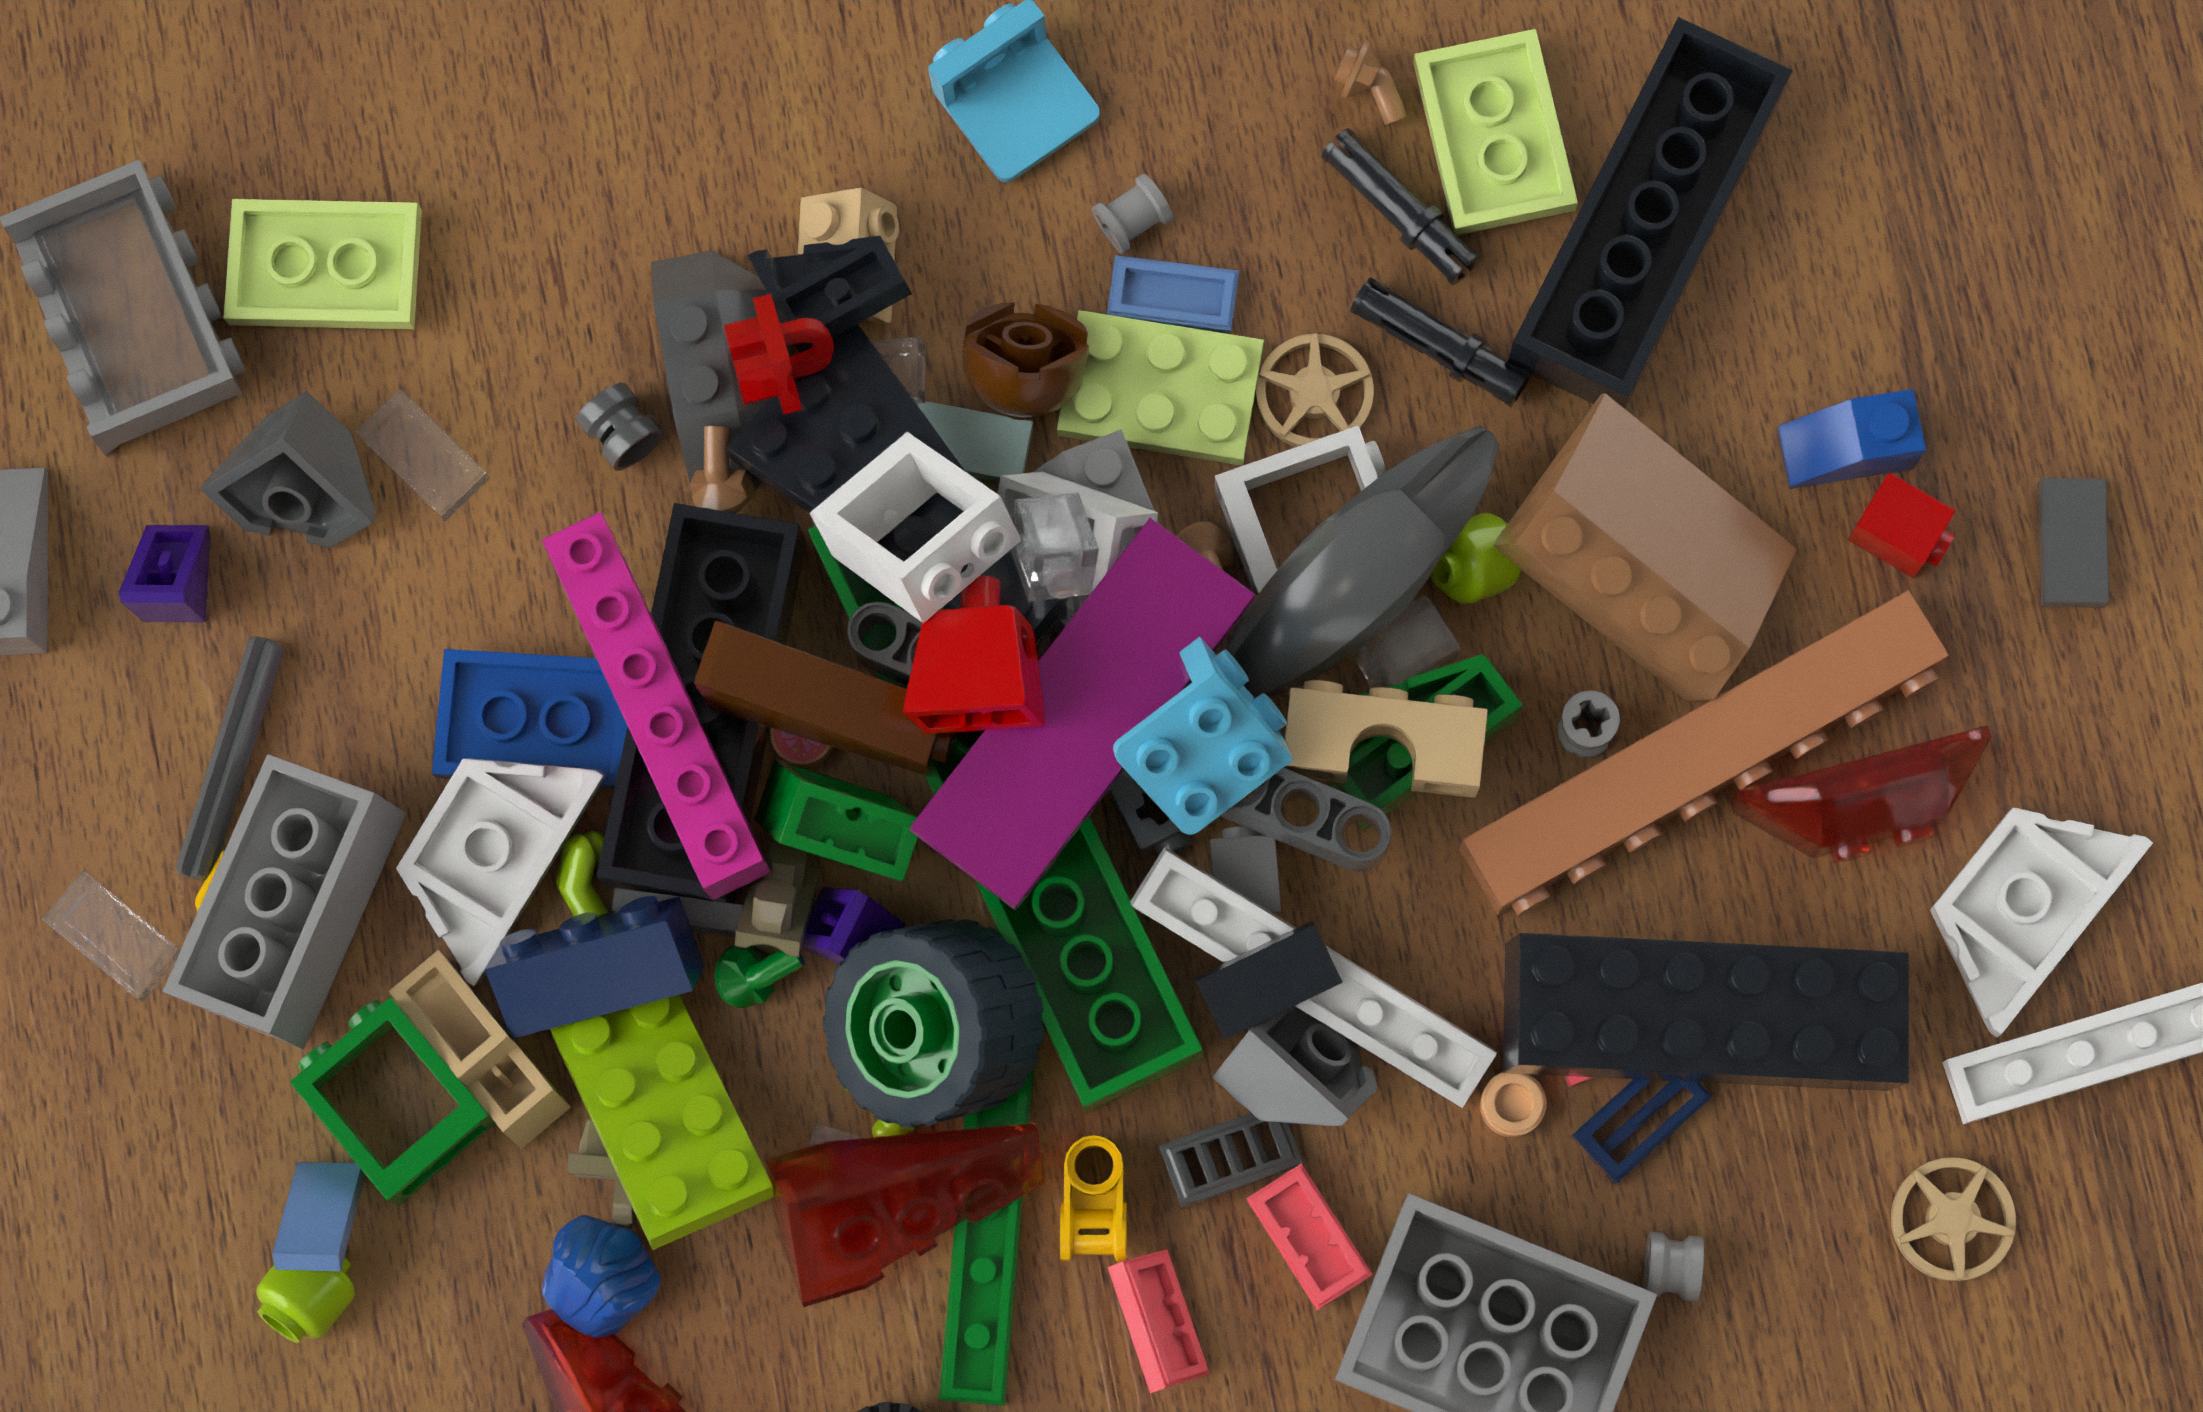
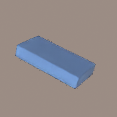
[1107,255,1239,334]
[272,1162,364,1271]

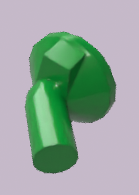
[714,945,805,1008]

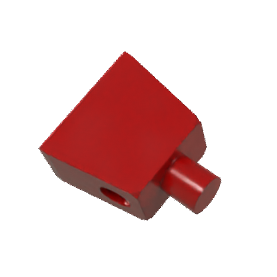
[903,575,1045,734]

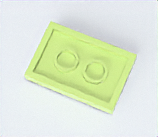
[1413,29,1578,235]
[223,199,422,329]
[1057,310,1264,466]

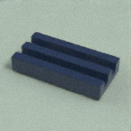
[1571,1079,1712,1185]

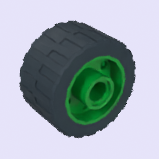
[823,919,1044,1128]

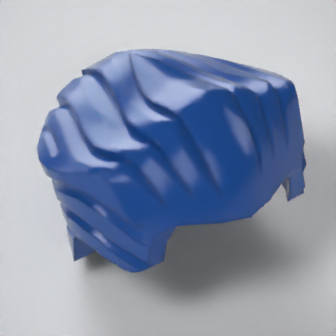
[542,1215,661,1338]

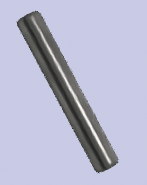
[176,636,284,881]

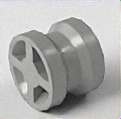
[1643,1231,1704,1302]

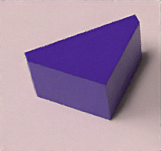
[119,525,210,622]
[801,887,906,964]

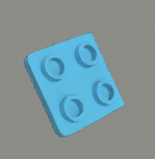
[928,0,1100,183]
[1113,637,1293,834]

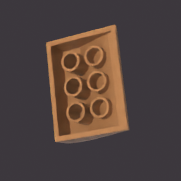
[1493,393,1797,701]

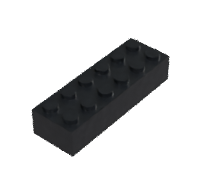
[1508,17,1793,409]
[596,503,806,904]
[1503,933,1909,1091]

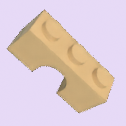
[1284,680,1488,798]

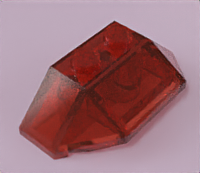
[1730,725,1991,863]

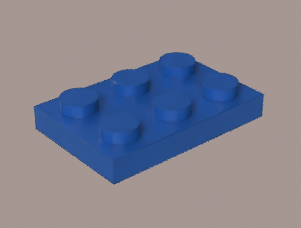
[432,649,628,789]

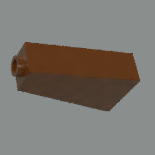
[694,621,956,777]

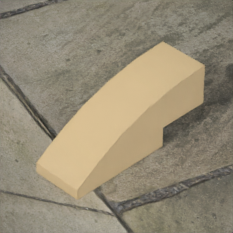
[389,950,571,1149]

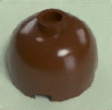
[962,302,1089,420]

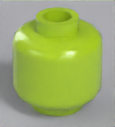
[1430,513,1521,604]
[256,1257,355,1343]

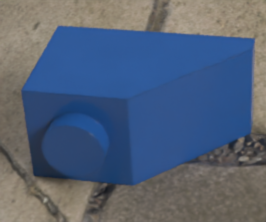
[1777,389,1926,489]

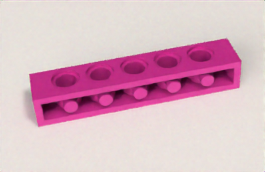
[541,512,772,900]

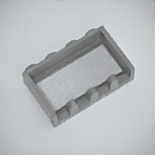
[0,159,246,456]

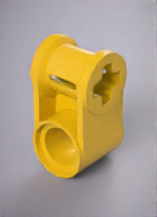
[1060,1135,1127,1262]

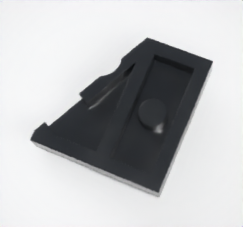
[748,236,912,353]

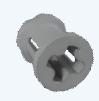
[1091,173,1174,254]
[1557,690,1620,759]

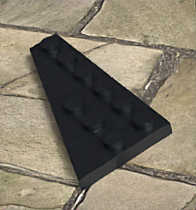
[726,324,1063,643]

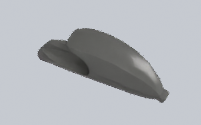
[1225,425,1500,698]

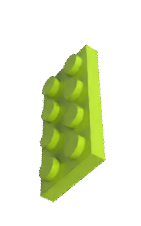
[550,995,774,1250]

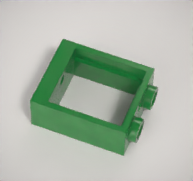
[754,759,919,882]
[289,997,496,1206]

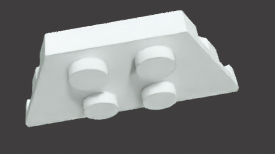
[396,758,607,986]
[1930,807,2153,1038]

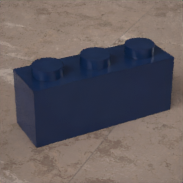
[485,896,705,1039]

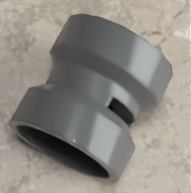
[576,383,664,471]

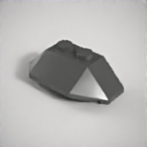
[651,251,794,490]

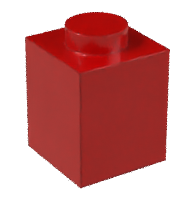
[1848,472,1956,578]

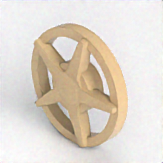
[1256,333,1374,447]
[1891,1157,2016,1281]

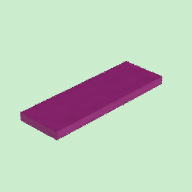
[909,518,1255,910]

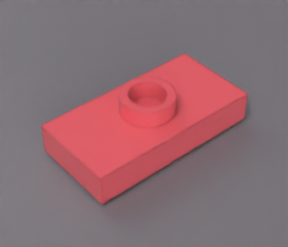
[1246,1163,1373,1311]
[1108,1249,1210,1394]

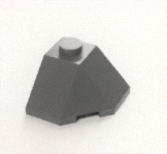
[200,391,377,547]
[1213,1006,1378,1126]

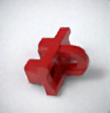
[723,294,834,414]

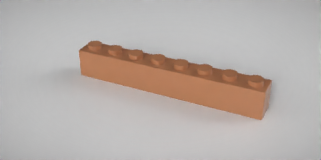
[1459,590,1949,916]

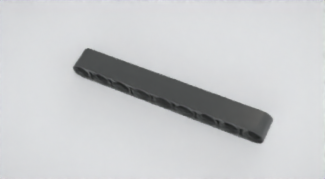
[847,602,1392,872]

